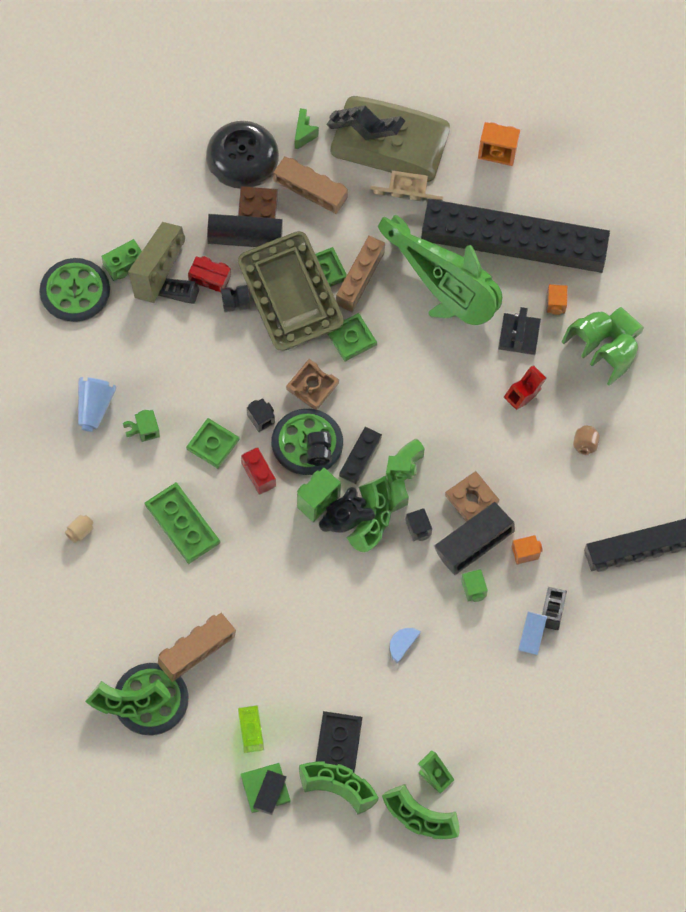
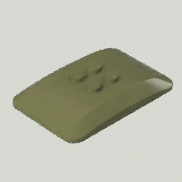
[330,96,450,182]
[238,231,344,351]

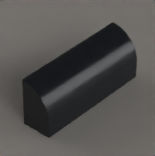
[207,214,283,247]
[434,502,515,575]

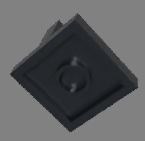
[498,307,541,355]

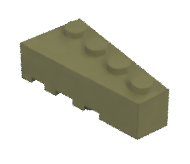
[128,222,185,303]

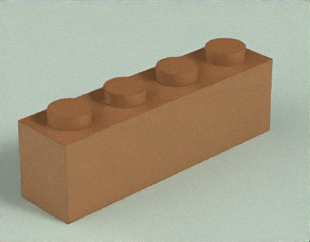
[273,156,348,214]
[336,235,385,312]
[158,612,236,682]

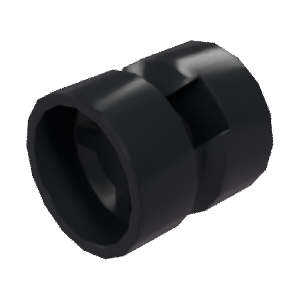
[221,285,250,312]
[306,431,332,466]

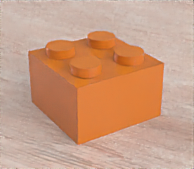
[478,122,520,166]

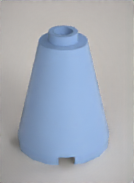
[78,377,116,432]

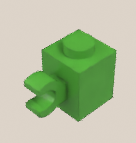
[123,410,160,442]

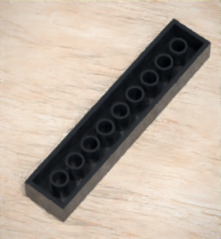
[421,199,610,273]

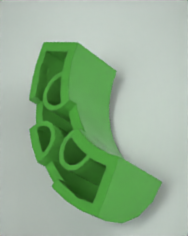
[386,439,425,513]
[346,476,391,552]
[85,679,171,717]
[299,762,379,815]
[382,784,460,839]

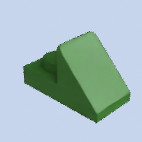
[295,108,319,149]
[418,750,454,794]

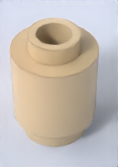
[65,515,94,543]

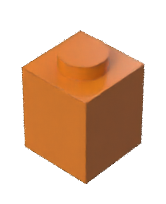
[546,284,568,315]
[511,535,543,564]

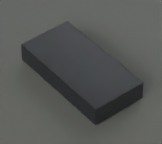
[253,770,287,815]

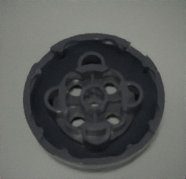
[206,121,279,189]

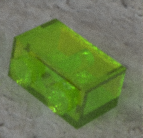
[238,705,264,753]

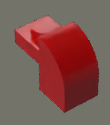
[504,365,547,410]

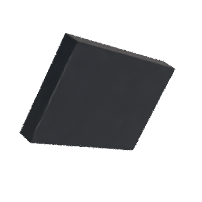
[316,711,363,773]

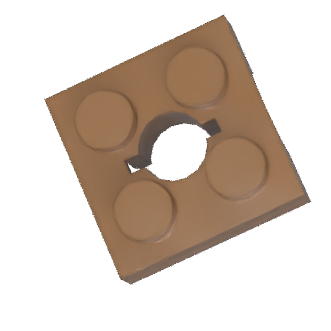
[286,359,339,410]
[445,471,499,522]

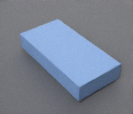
[518,611,547,655]

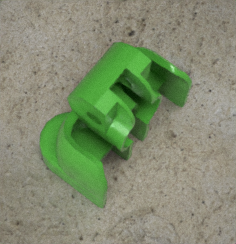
[562,307,644,386]

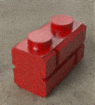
[188,256,231,293]
[241,447,276,495]

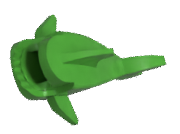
[378,215,503,325]

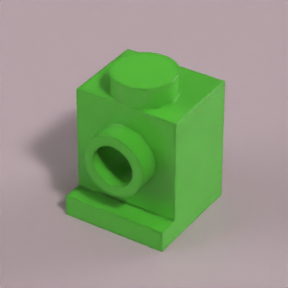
[386,456,417,481]

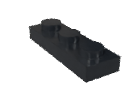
[339,427,382,484]

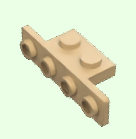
[370,171,443,201]

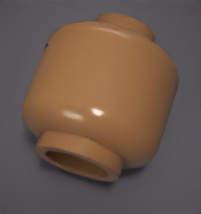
[573,425,600,455]

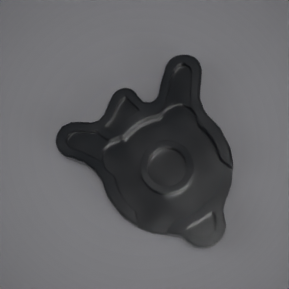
[319,487,375,533]

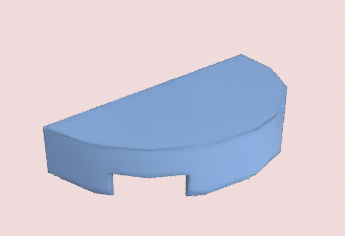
[390,628,421,664]

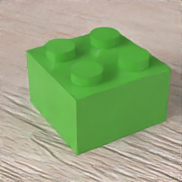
[297,468,341,523]

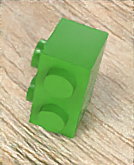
[101,239,142,281]

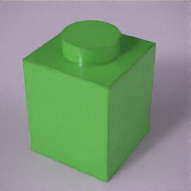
[461,569,488,602]

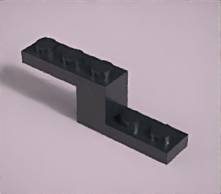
[326,105,405,140]

